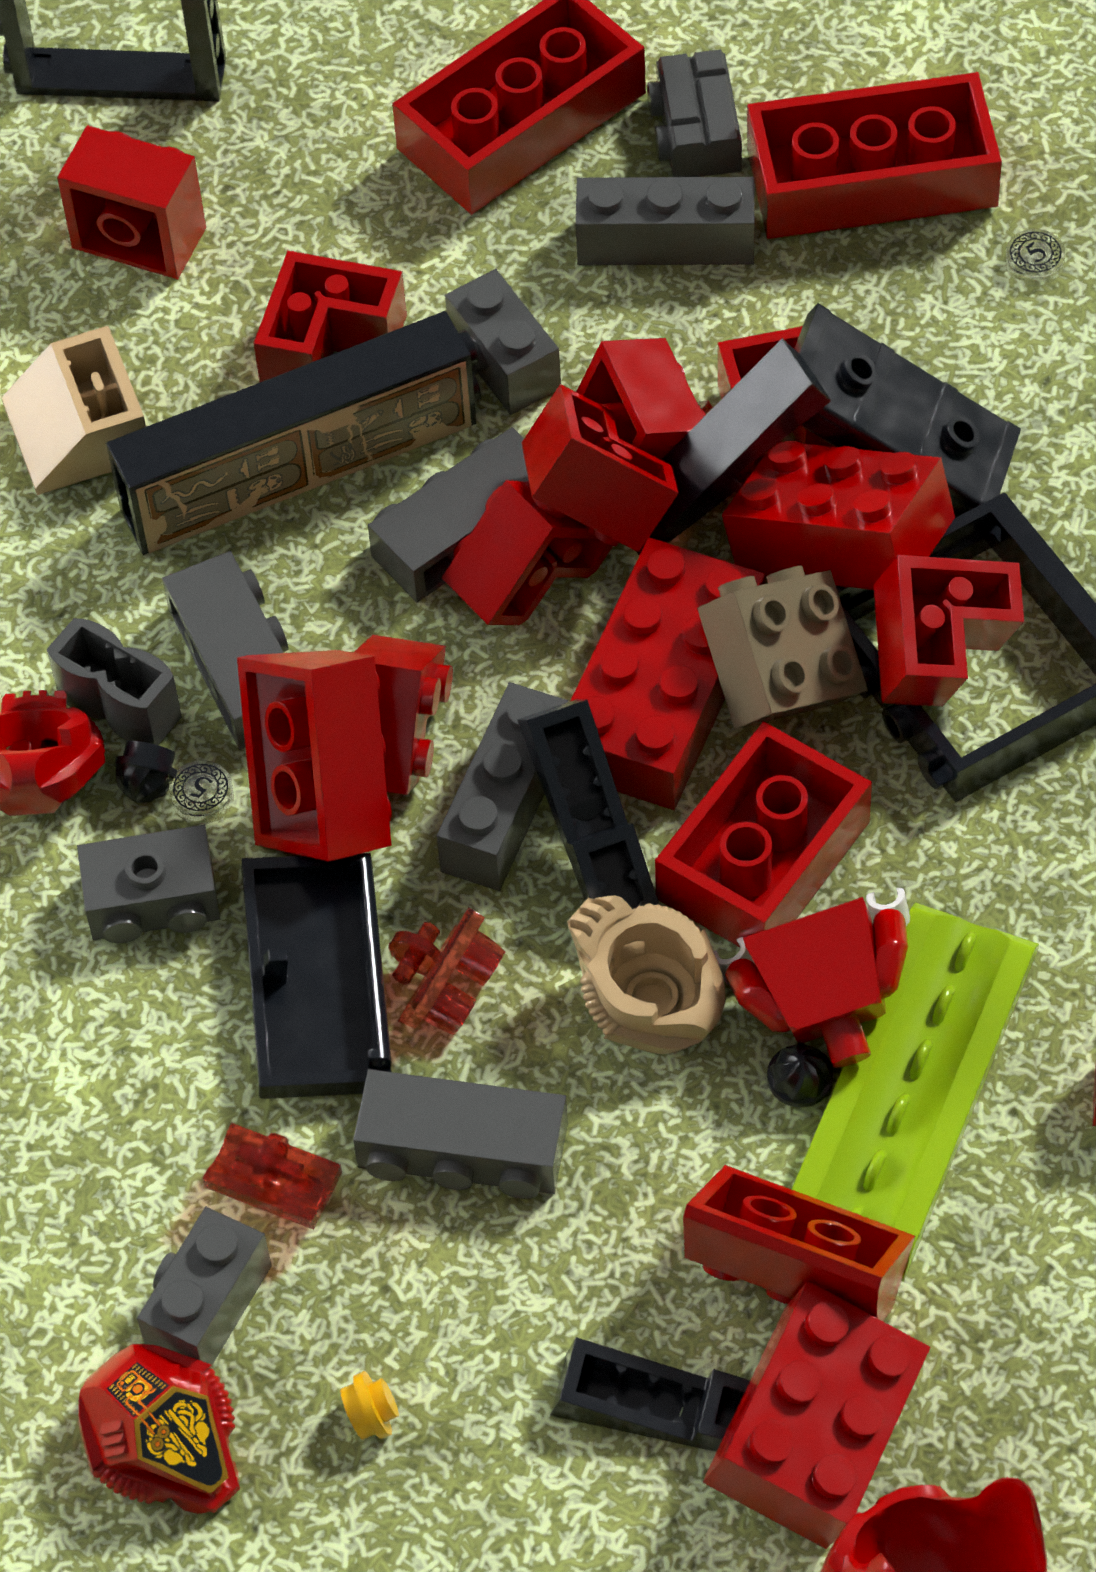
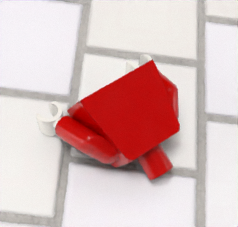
[714,888,910,1068]

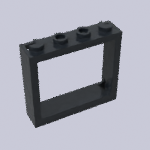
[0,0,226,102]
[836,492,1096,803]

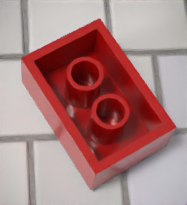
[722,441,955,590]
[655,721,872,947]
[702,1281,931,1549]

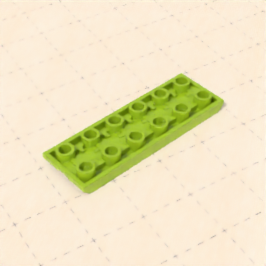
[792,903,1039,1282]

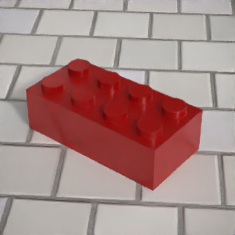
[392,0,646,215]
[747,72,1002,239]
[570,537,765,811]

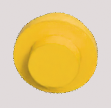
[340,1371,399,1440]

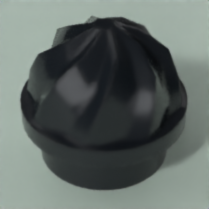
[114,741,178,803]
[767,1042,834,1107]

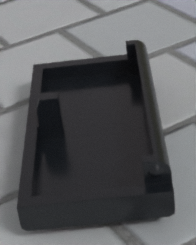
[794,303,1021,518]
[241,853,392,1099]

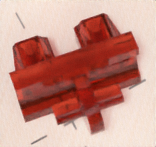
[388,907,506,1035]
[202,1123,342,1230]

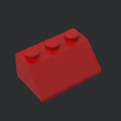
[237,650,392,861]
[683,1165,915,1321]

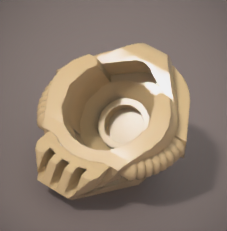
[567,895,725,1054]

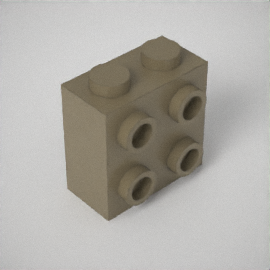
[697,566,868,729]

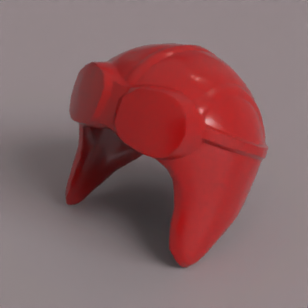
[820,1477,1047,1572]

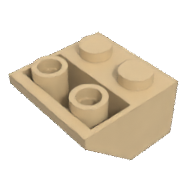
[1,326,146,495]

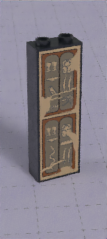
[106,311,482,555]

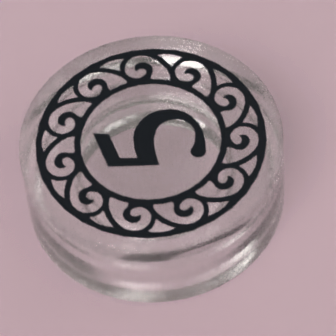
[1005,229,1065,287]
[169,760,234,825]

